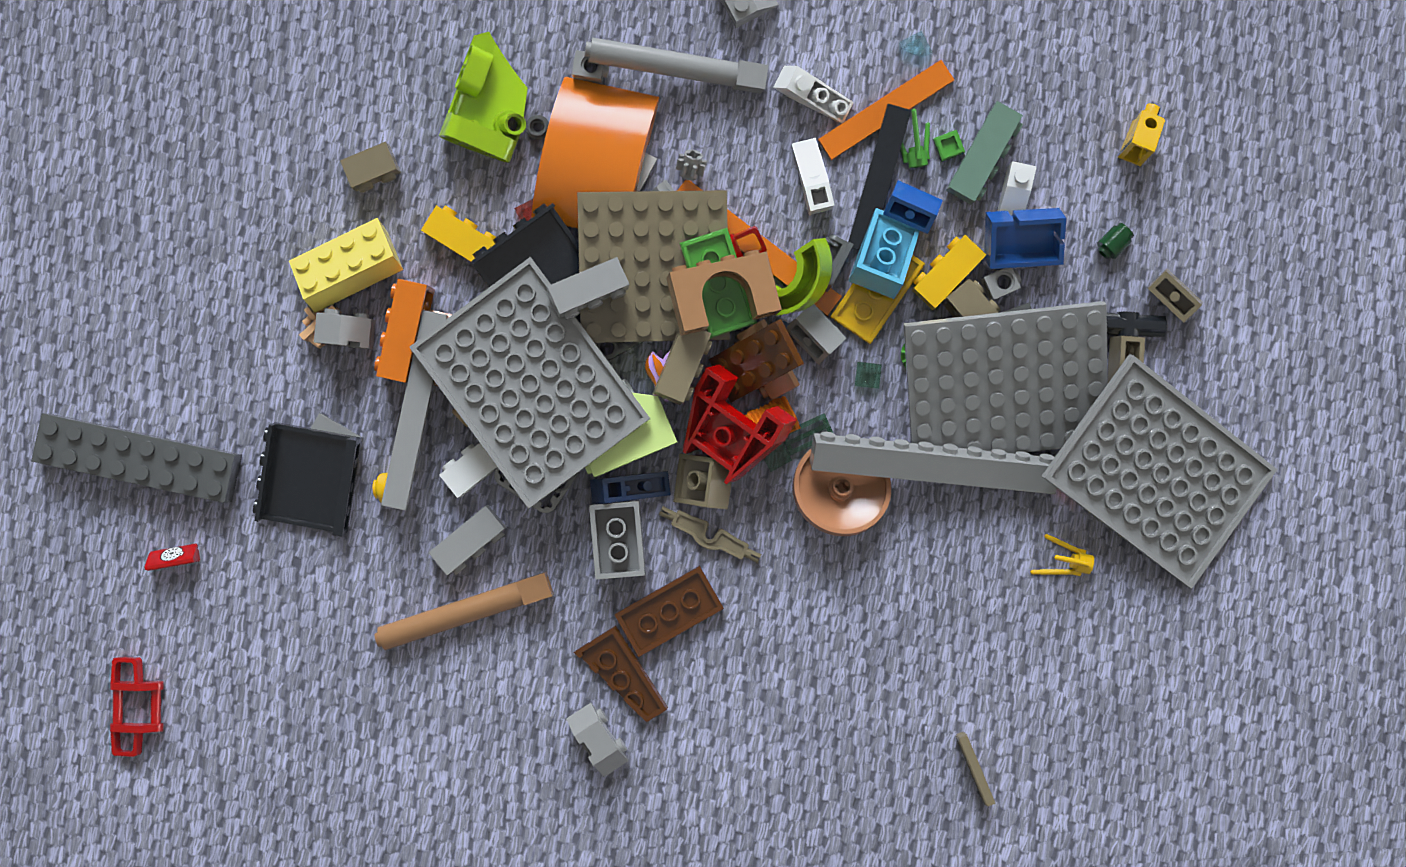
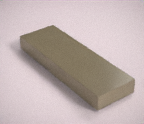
[955,731,996,807]

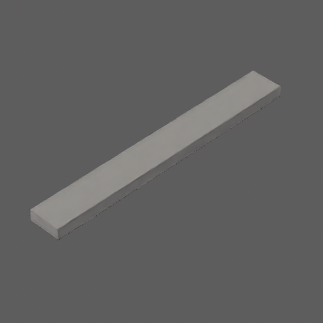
[381,310,448,510]

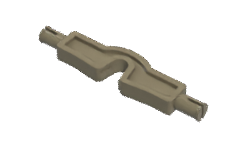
[659,506,762,563]

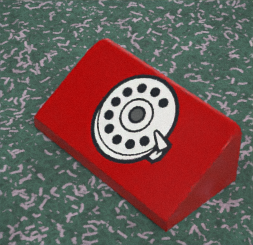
[144,543,200,571]

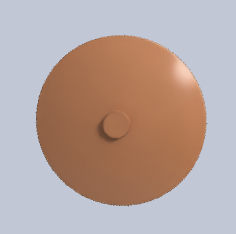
[792,449,891,536]

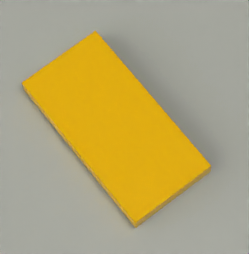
[830,255,926,344]

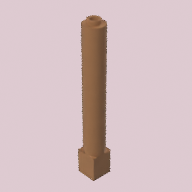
[374,571,554,650]

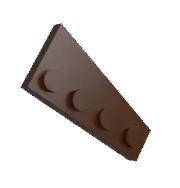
[574,625,668,722]

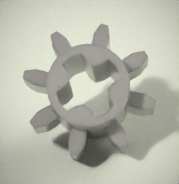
[676,150,707,181]

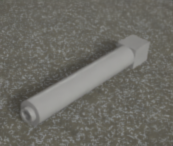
[584,37,768,94]

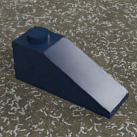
[590,471,671,504]

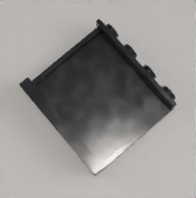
[470,203,579,287]
[253,422,362,537]

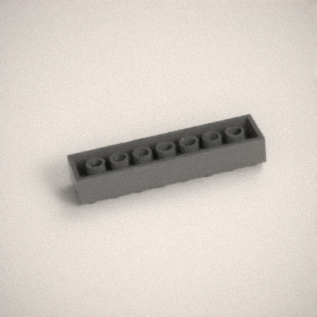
[31,413,242,503]

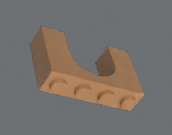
[666,250,782,336]

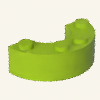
[776,238,832,315]

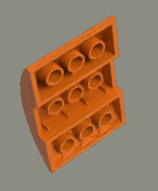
[531,77,660,229]

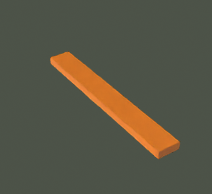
[677,179,842,316]

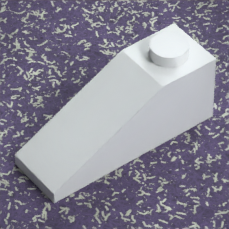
[998,161,1036,215]

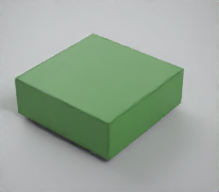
[933,130,965,162]

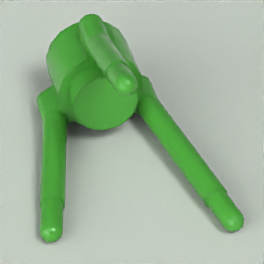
[900,109,930,168]

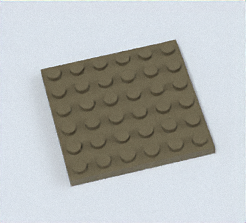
[577,190,730,343]

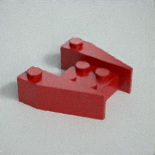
[683,364,797,484]

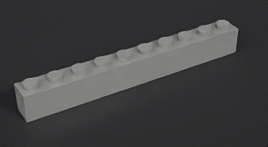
[810,432,1057,494]

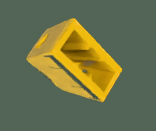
[1118,103,1165,166]

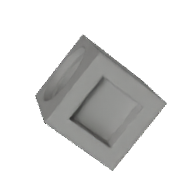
[572,50,610,84]
[980,268,1022,301]

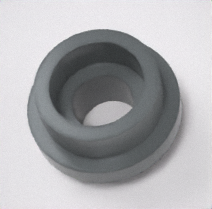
[526,115,549,140]

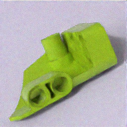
[439,32,528,163]

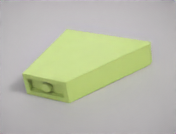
[585,392,678,477]

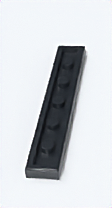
[848,104,912,250]

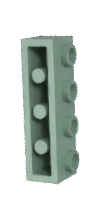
[945,101,1023,205]

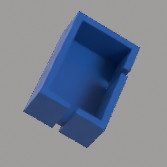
[984,208,1067,269]

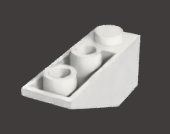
[773,66,854,124]
[792,138,834,215]

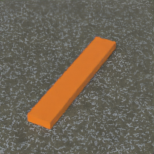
[818,60,954,161]

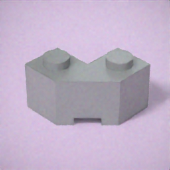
[314,309,376,350]
[566,703,628,777]

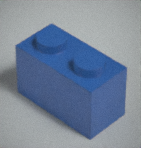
[883,180,943,234]

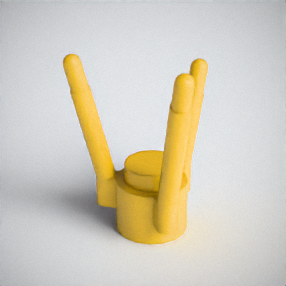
[1030,534,1094,576]

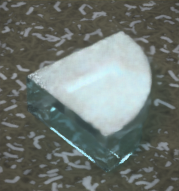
[899,31,933,57]

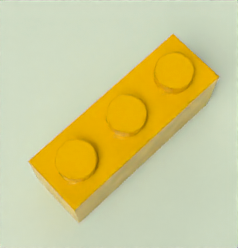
[421,205,496,262]
[912,235,986,310]

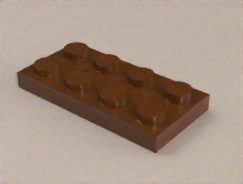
[708,319,804,402]
[614,565,724,657]

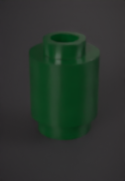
[1097,223,1134,259]

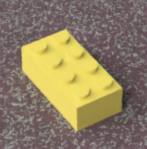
[289,218,403,313]

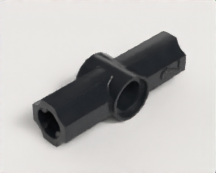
[1107,311,1167,338]

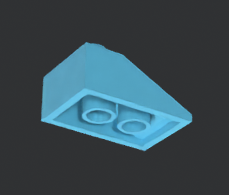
[849,208,920,299]

